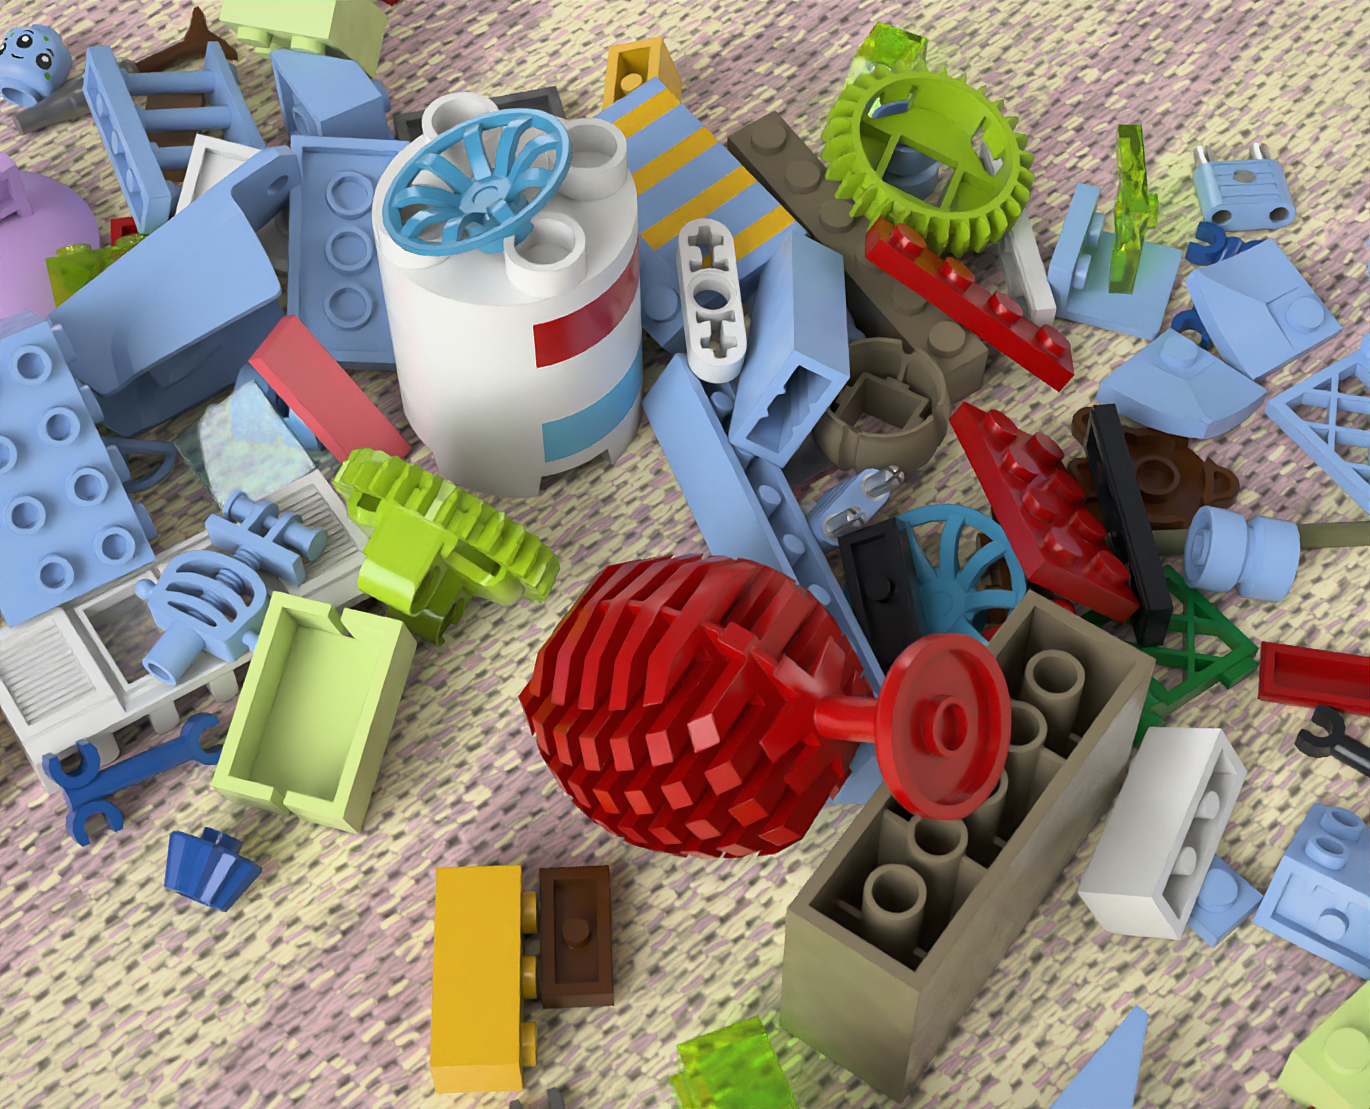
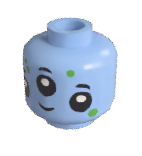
[0,24,73,108]

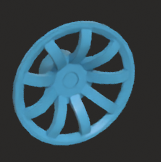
[382,108,573,257]
[843,504,1029,647]

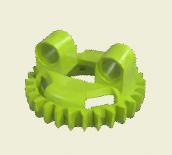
[820,60,1035,258]
[331,447,561,646]

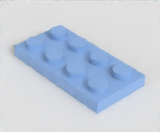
[287,135,410,371]

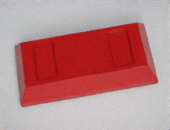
[1258,641,1370,718]

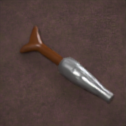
[12,6,238,136]

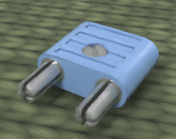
[1192,142,1296,233]
[800,465,904,555]

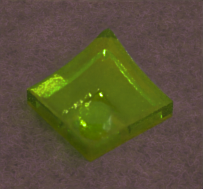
[1108,124,1159,294]

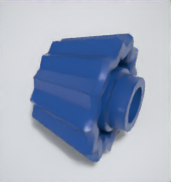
[164,827,262,912]

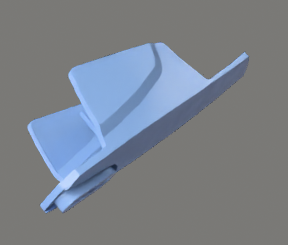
[44,145,302,439]

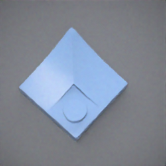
[1185,237,1343,383]
[1095,328,1268,439]

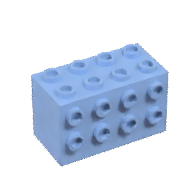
[0,309,158,628]

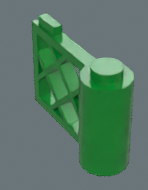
[1079,564,1259,750]

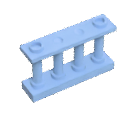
[82,41,266,240]

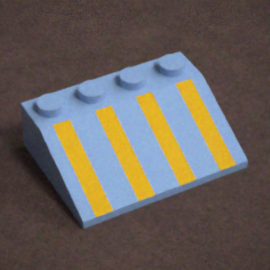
[592,76,811,355]

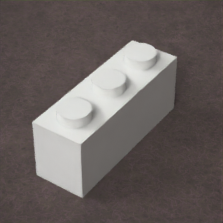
[1077,727,1248,940]

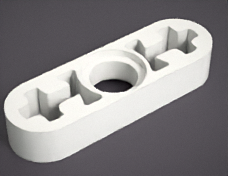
[676,218,747,383]

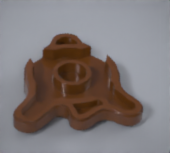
[1067,407,1240,530]

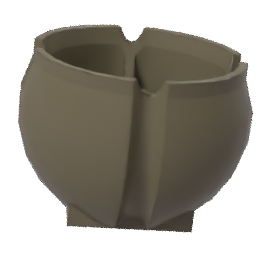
[811,337,951,476]

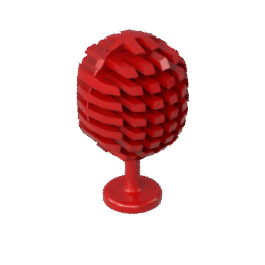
[518,553,1011,859]

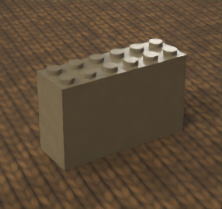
[779,589,1157,1105]

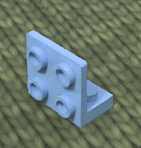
[1046,182,1183,341]
[1252,803,1370,981]

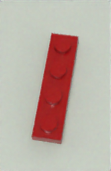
[865,216,1075,392]

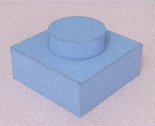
[1187,853,1264,949]

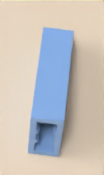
[728,229,850,468]

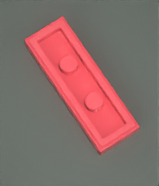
[248,314,412,465]

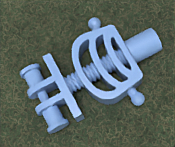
[135,490,328,685]

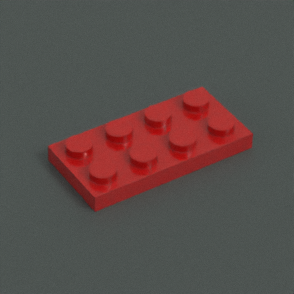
[948,401,1140,624]

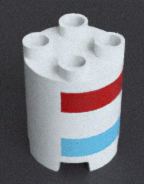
[372,92,644,498]

